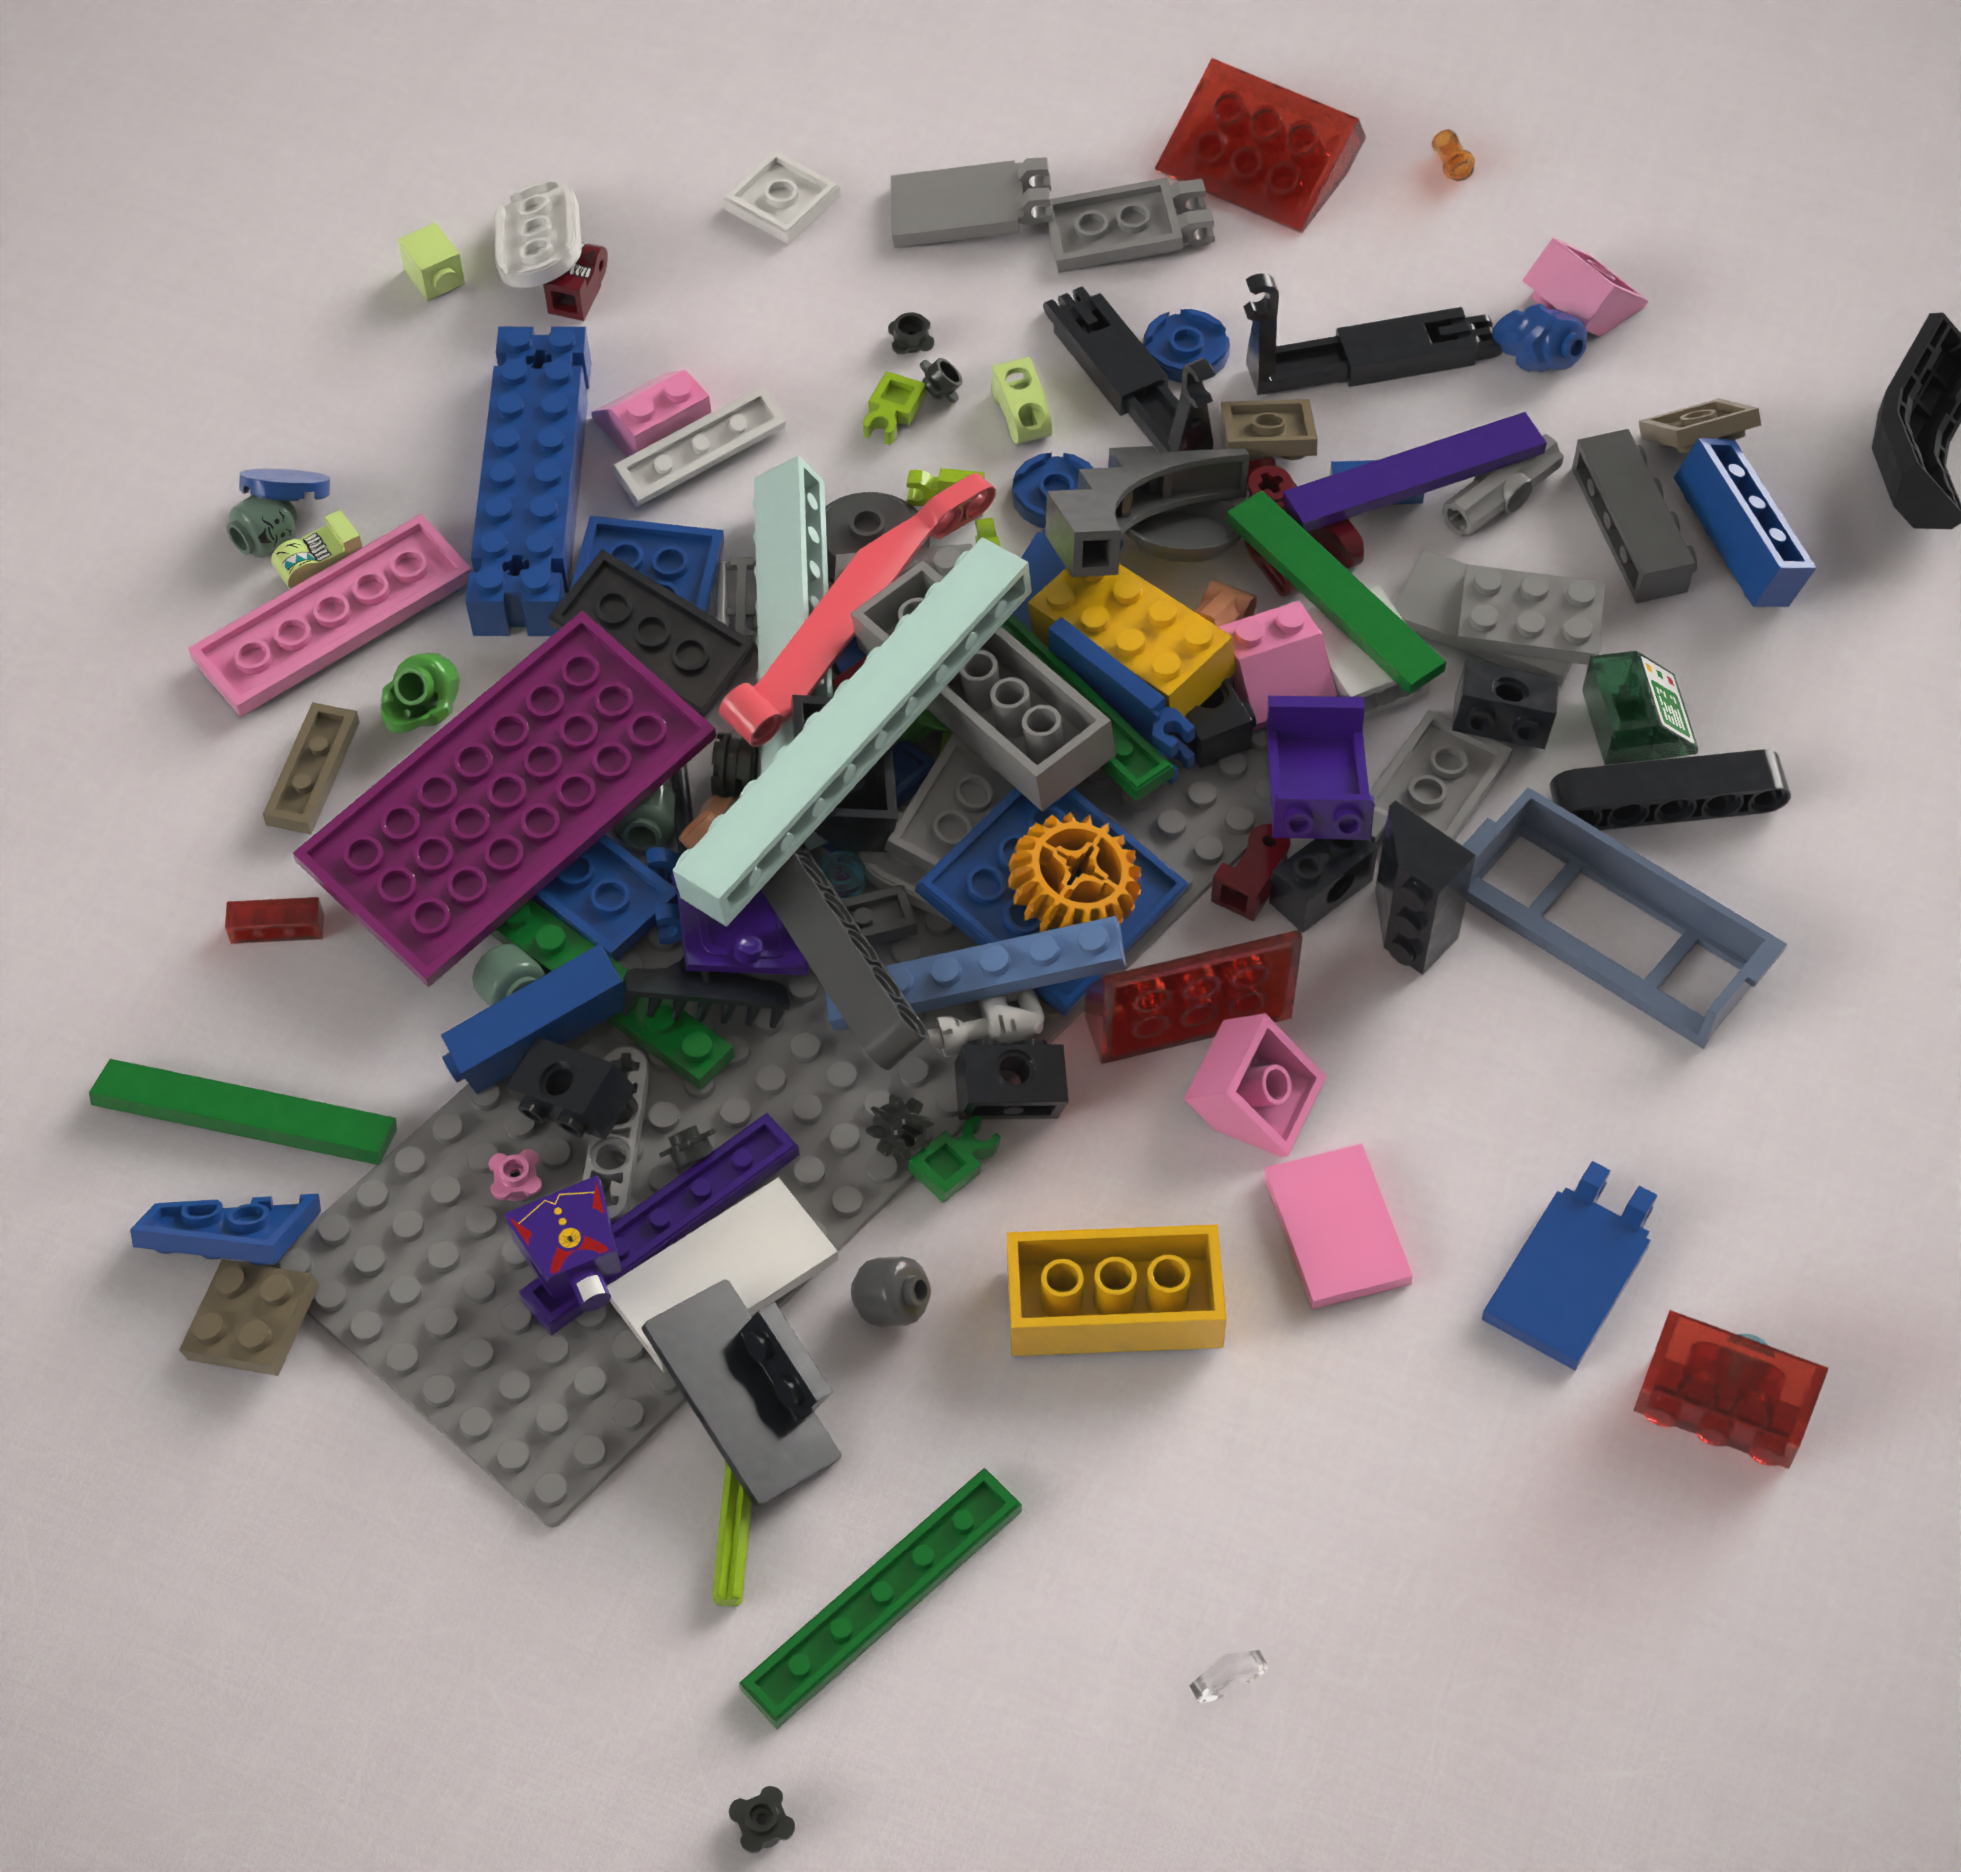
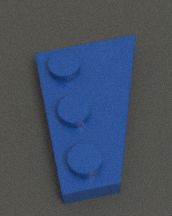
[130,1193,321,1265]

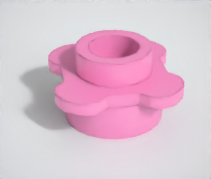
[488,1149,542,1201]

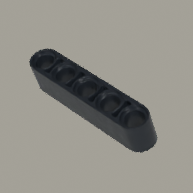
[1549,749,1791,830]

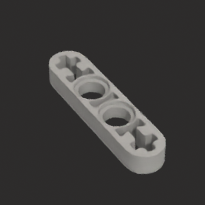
[583,1046,650,1223]

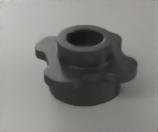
[888,312,934,354]
[920,358,963,403]
[658,1125,716,1168]
[729,1786,795,1853]

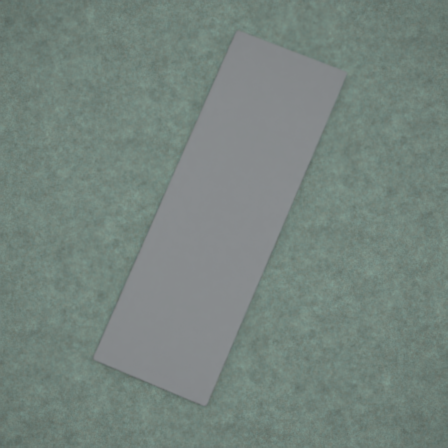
[265,727,1272,1528]

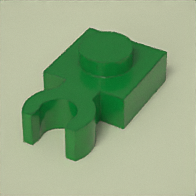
[908,1116,1001,1203]

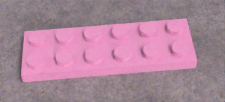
[188,513,473,717]

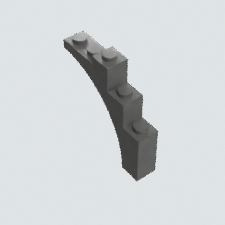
[1045,446,1250,577]

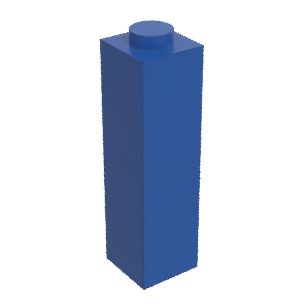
[441,943,625,1094]

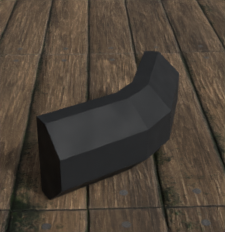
[1871,312,1961,529]

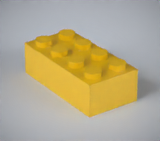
[1028,564,1235,718]
[1007,1224,1227,1356]

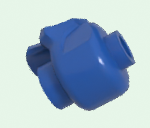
[1492,303,1587,372]

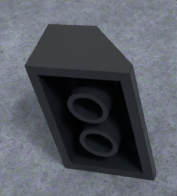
[791,695,898,853]
[1375,800,1476,975]

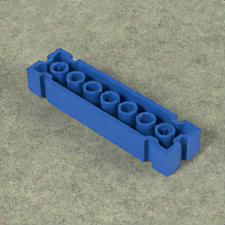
[465,326,592,636]

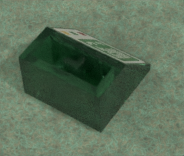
[1582,651,1699,765]

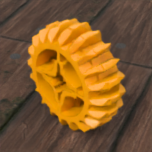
[1008,812,1141,932]

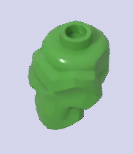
[380,652,460,733]

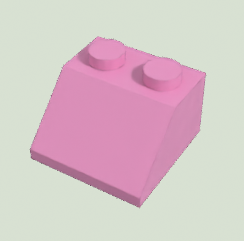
[1522,237,1648,337]
[591,369,711,457]
[1219,601,1338,730]
[1184,1013,1327,1157]

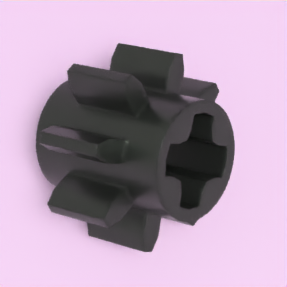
[866,1094,934,1161]

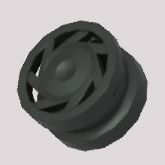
[711,732,759,798]

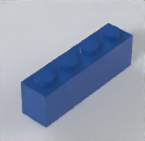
[1673,438,1816,607]

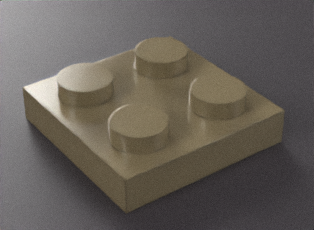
[1638,398,1761,453]
[1221,399,1318,461]
[179,1259,319,1376]

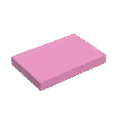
[1263,1144,1413,1309]

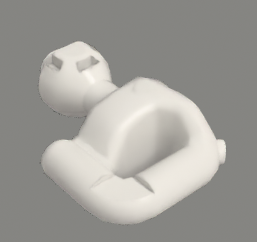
[927,989,1044,1057]

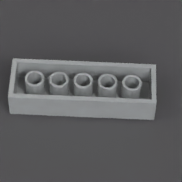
[850,560,1116,812]

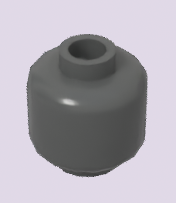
[851,1256,931,1326]

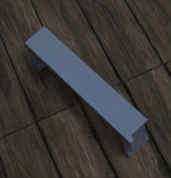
[1462,787,1787,1049]

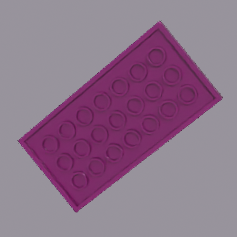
[293,611,716,988]

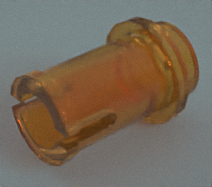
[1432,129,1475,181]

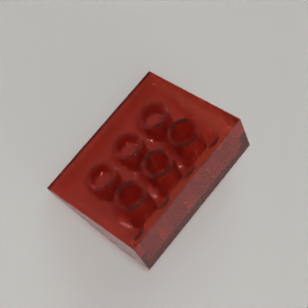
[1155,58,1366,233]
[1084,930,1303,1064]

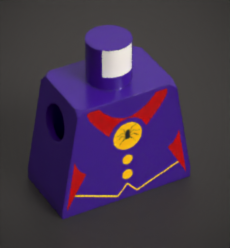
[504,1175,622,1311]

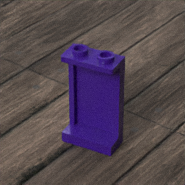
[1265,695,1375,840]

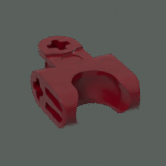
[1244,465,1364,597]

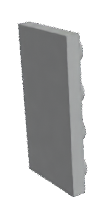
[1393,549,1573,687]

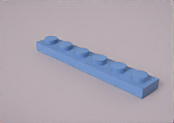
[826,916,1126,1031]

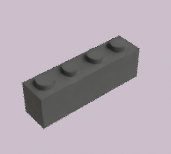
[1572,429,1697,604]

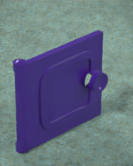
[672,874,809,975]

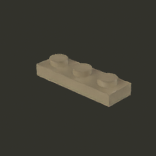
[263,702,360,834]

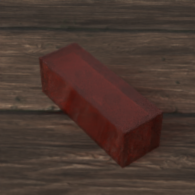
[225,897,324,944]

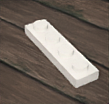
[612,385,787,508]

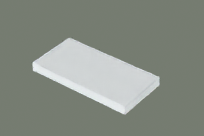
[607,1177,839,1373]

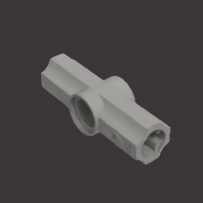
[1442,434,1564,536]

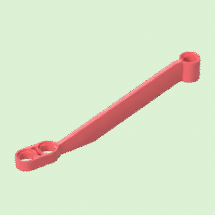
[719,473,996,747]

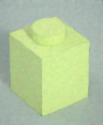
[397,222,465,301]

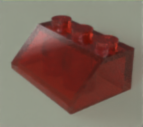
[1633,1310,1829,1469]

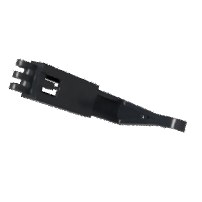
[1243,273,1503,395]
[1043,286,1215,452]

